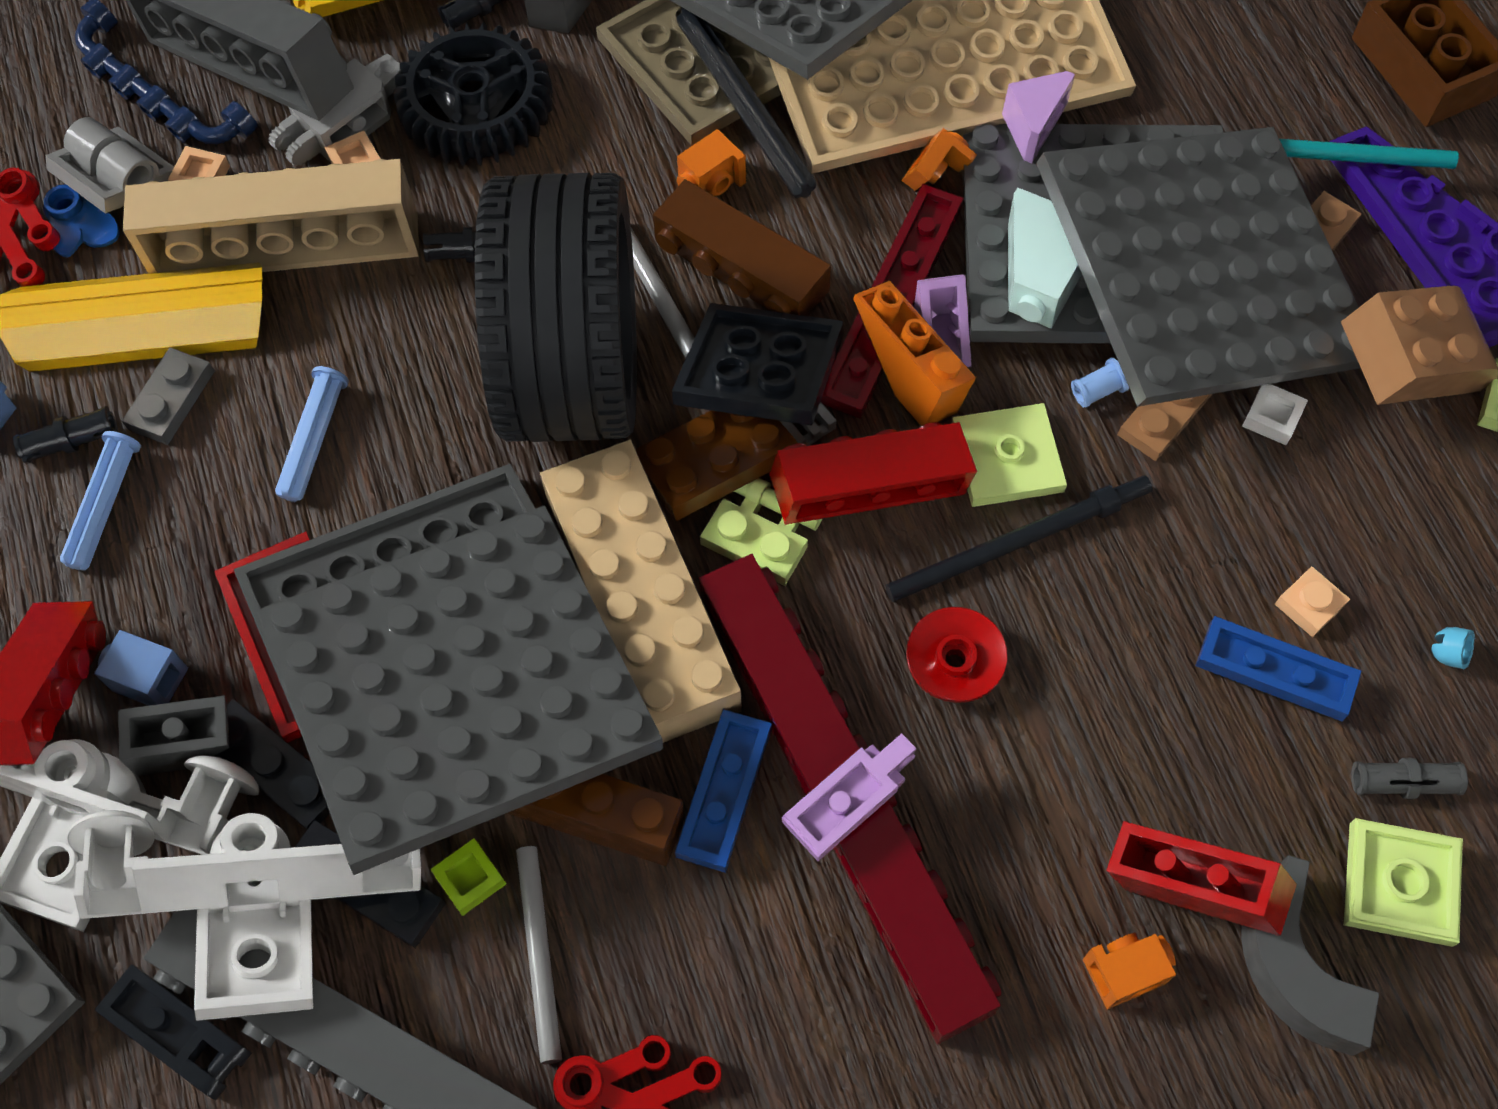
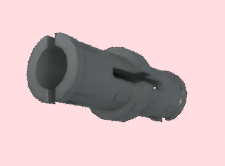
[1351,758,1468,799]

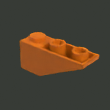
[853,281,976,426]

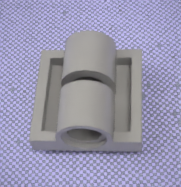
[45,117,174,214]

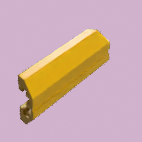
[0,262,262,372]

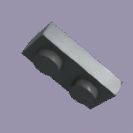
[122,347,215,445]

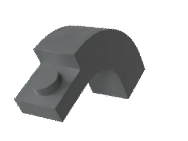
[1241,855,1379,1056]

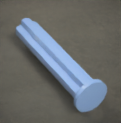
[275,366,349,502]
[60,431,141,571]

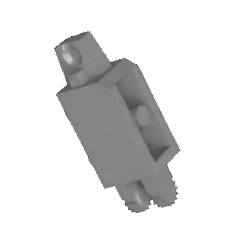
[268,54,401,166]

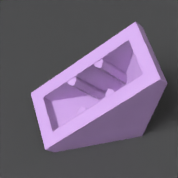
[1002,71,1075,164]
[914,274,972,367]

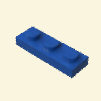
[1195,616,1362,722]
[675,709,772,873]

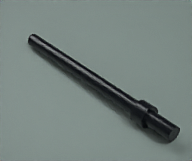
[885,475,1153,602]

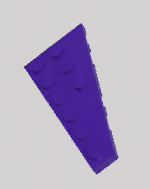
[1329,126,1498,348]

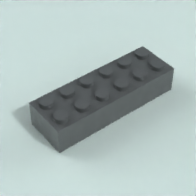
[126,0,354,121]

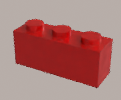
[1106,821,1297,936]

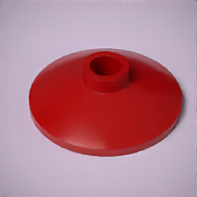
[906,607,1008,703]

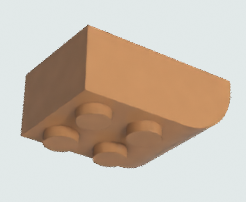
[1341,286,1498,405]

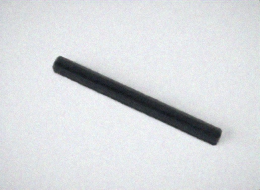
[677,8,816,199]

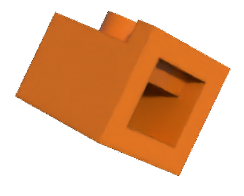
[677,129,746,196]
[1082,932,1176,1010]

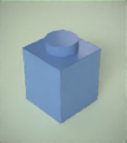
[94,630,188,706]

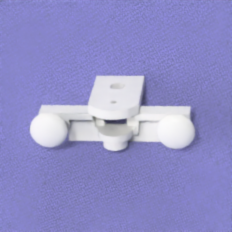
[0,739,259,932]
[67,810,421,1021]

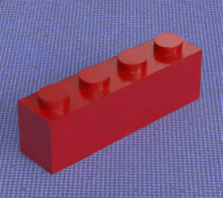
[770,422,977,525]
[0,601,106,765]

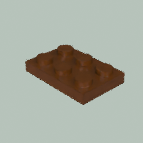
[635,410,798,521]

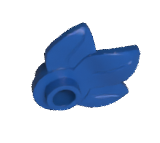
[43,185,120,257]

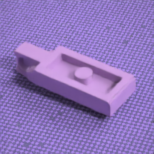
[782,733,917,861]

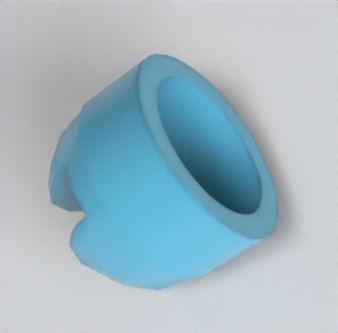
[1431,627,1475,669]

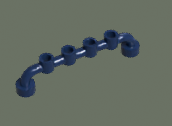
[75,0,259,144]

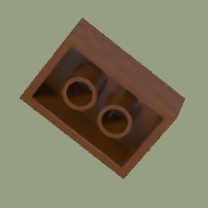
[1352,0,1498,127]

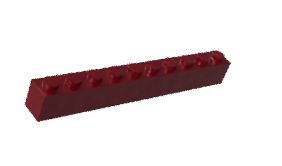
[699,554,1002,1045]

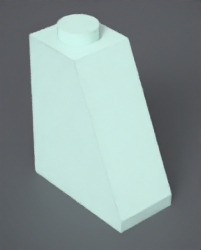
[1008,188,1082,329]

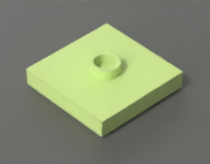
[952,403,1067,507]
[1343,818,1463,947]

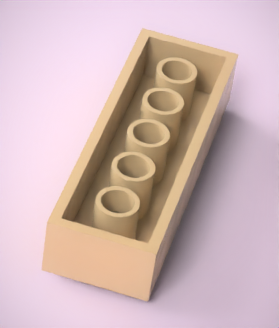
[123,159,419,274]
[540,439,742,743]

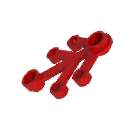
[0,167,60,287]
[553,1035,722,1109]

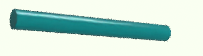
[1279,138,1459,169]

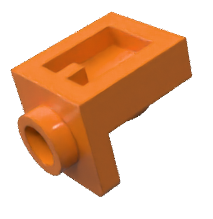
[901,128,977,191]

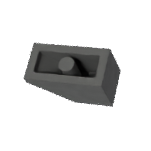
[118,695,229,776]

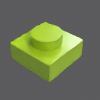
[430,838,506,916]

